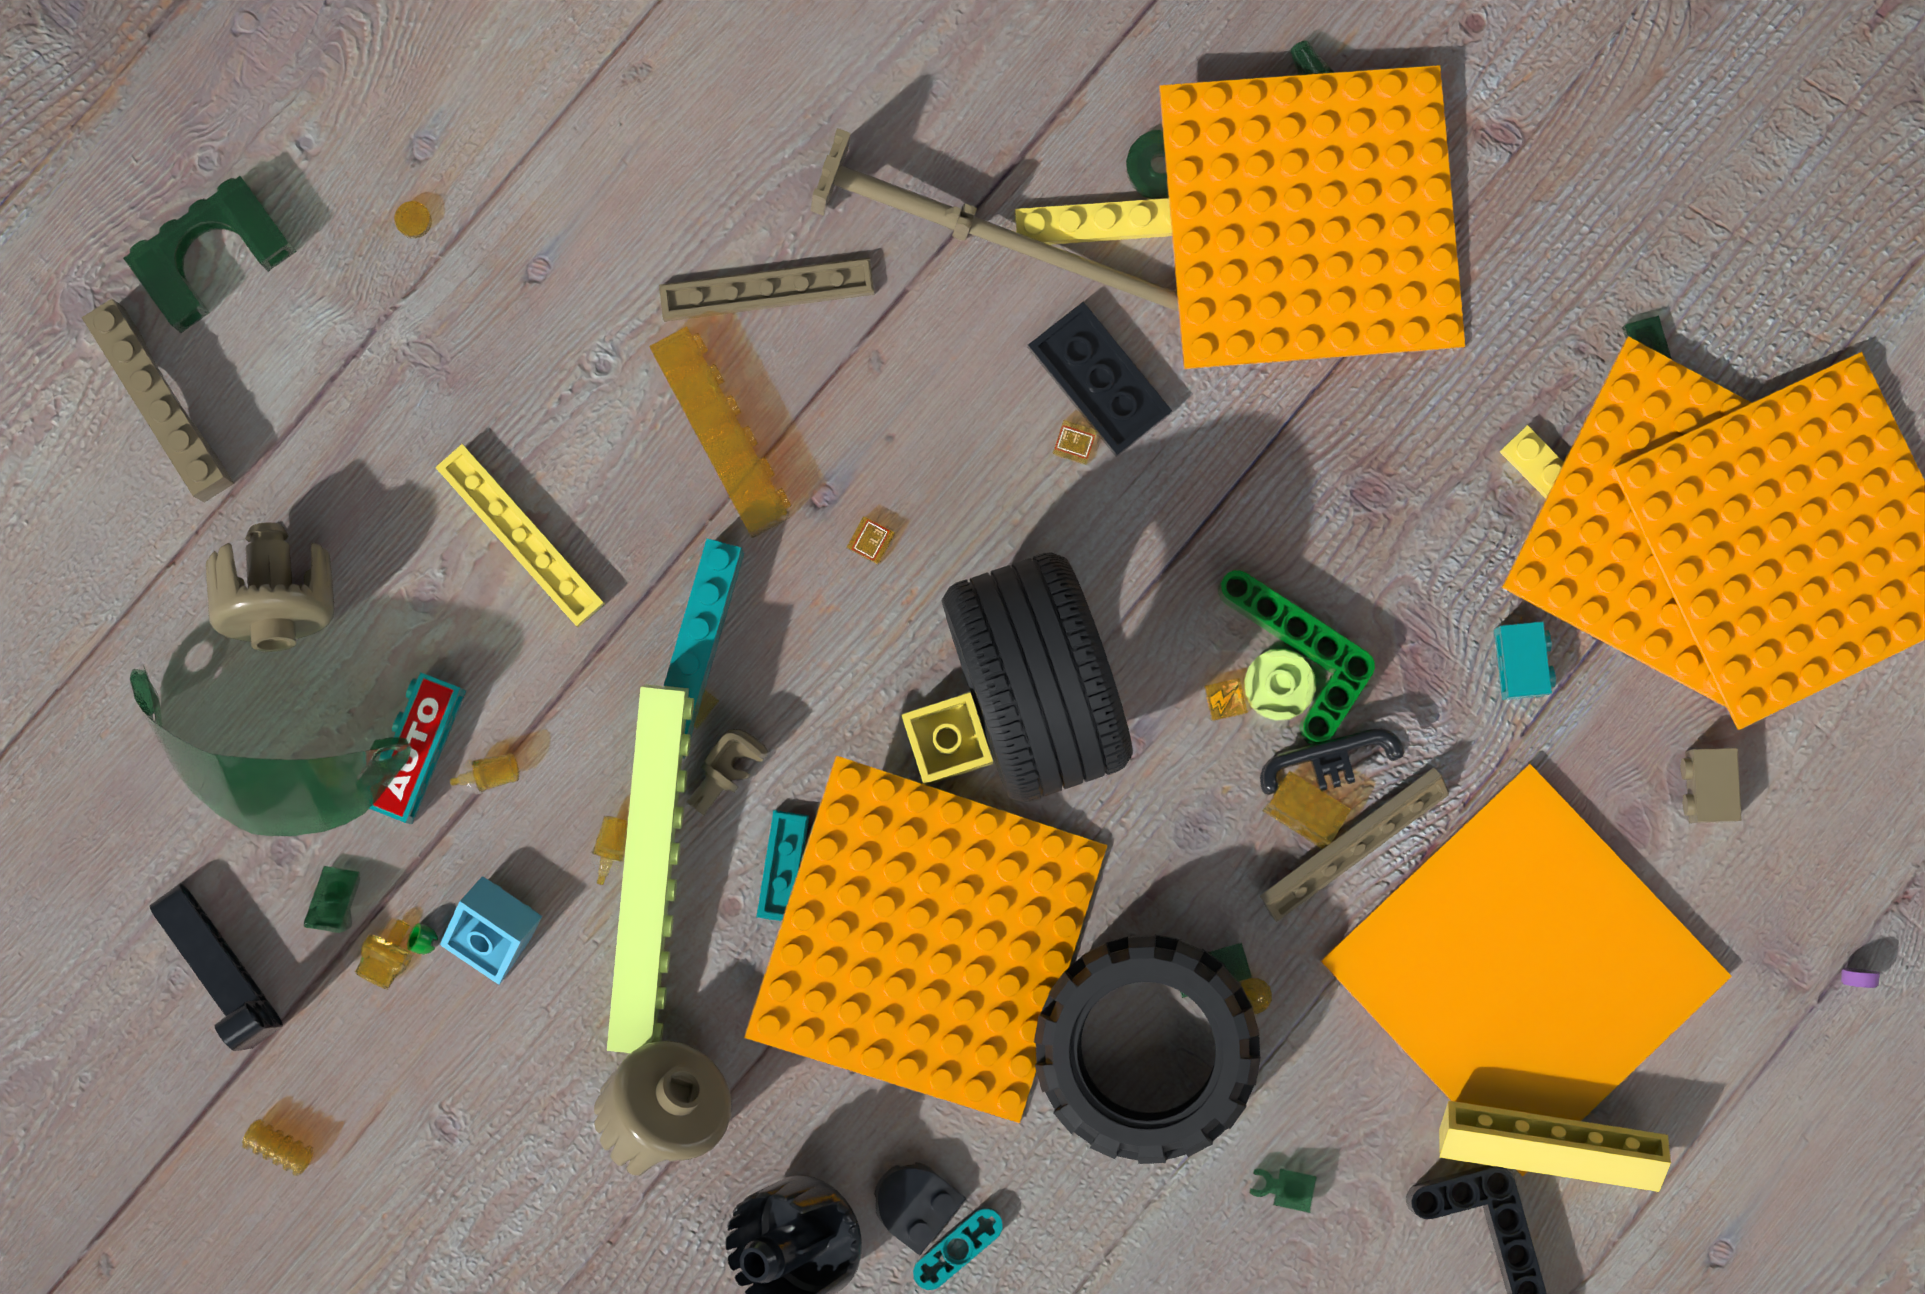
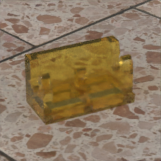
[1262,771,1351,849]

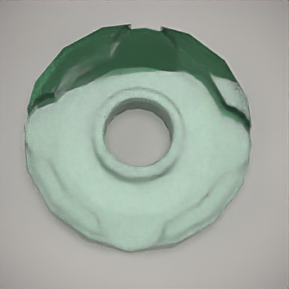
[1126,130,1169,199]

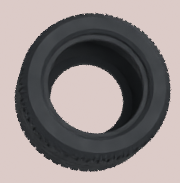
[942,552,1133,802]

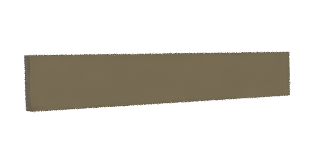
[659,257,875,322]
[1260,768,1449,922]

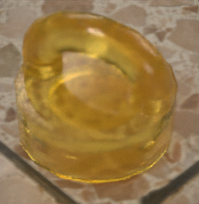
[1241,978,1272,1014]

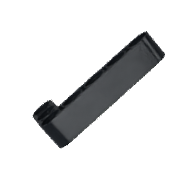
[150,883,283,1051]
[1406,1165,1547,1294]

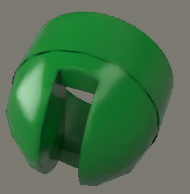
[407,923,438,955]

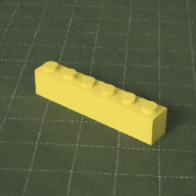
[1439,1101,1671,1192]

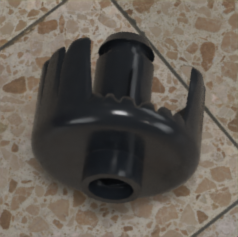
[725,1175,862,1294]

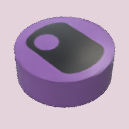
[1841,968,1880,988]

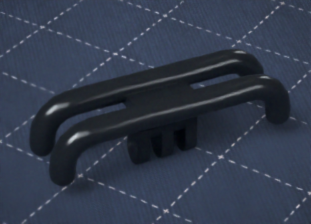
[1260,728,1405,795]

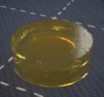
[394,201,432,239]

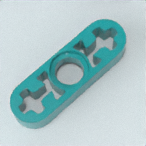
[913,1207,1003,1290]

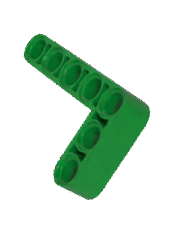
[1218,570,1375,744]

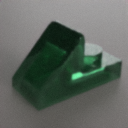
[304,866,360,933]

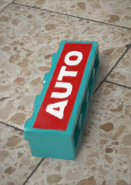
[364,672,466,824]

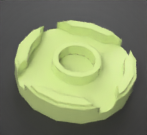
[1244,649,1316,721]

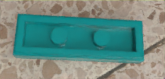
[756,810,810,921]

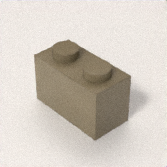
[1680,748,1742,824]

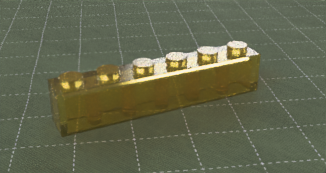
[649,326,791,538]

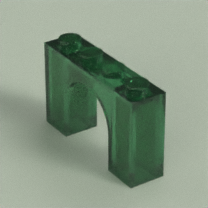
[123,176,297,333]

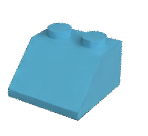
[440,876,542,985]

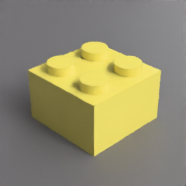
[901,692,993,785]

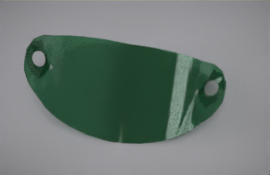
[130,665,412,836]

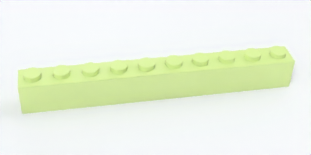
[607,684,694,1053]

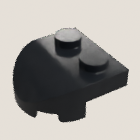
[874,1162,966,1256]

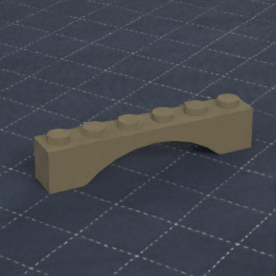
[81,299,234,503]

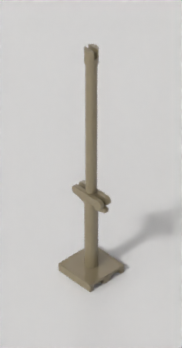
[811,128,1179,312]

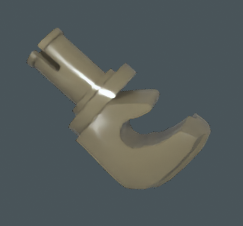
[686,729,769,816]

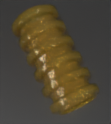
[242,1119,314,1176]

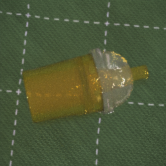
[450,753,519,794]
[589,816,628,885]

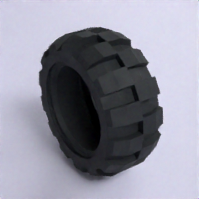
[1034,934,1261,1164]

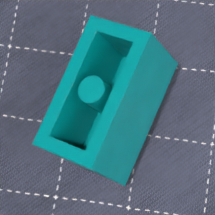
[1494,622,1556,701]

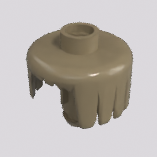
[206,522,335,652]
[594,1041,732,1176]

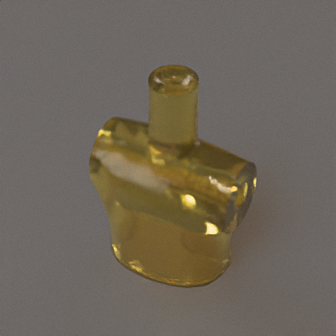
[355,919,412,990]

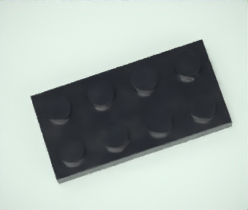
[1027,301,1173,457]

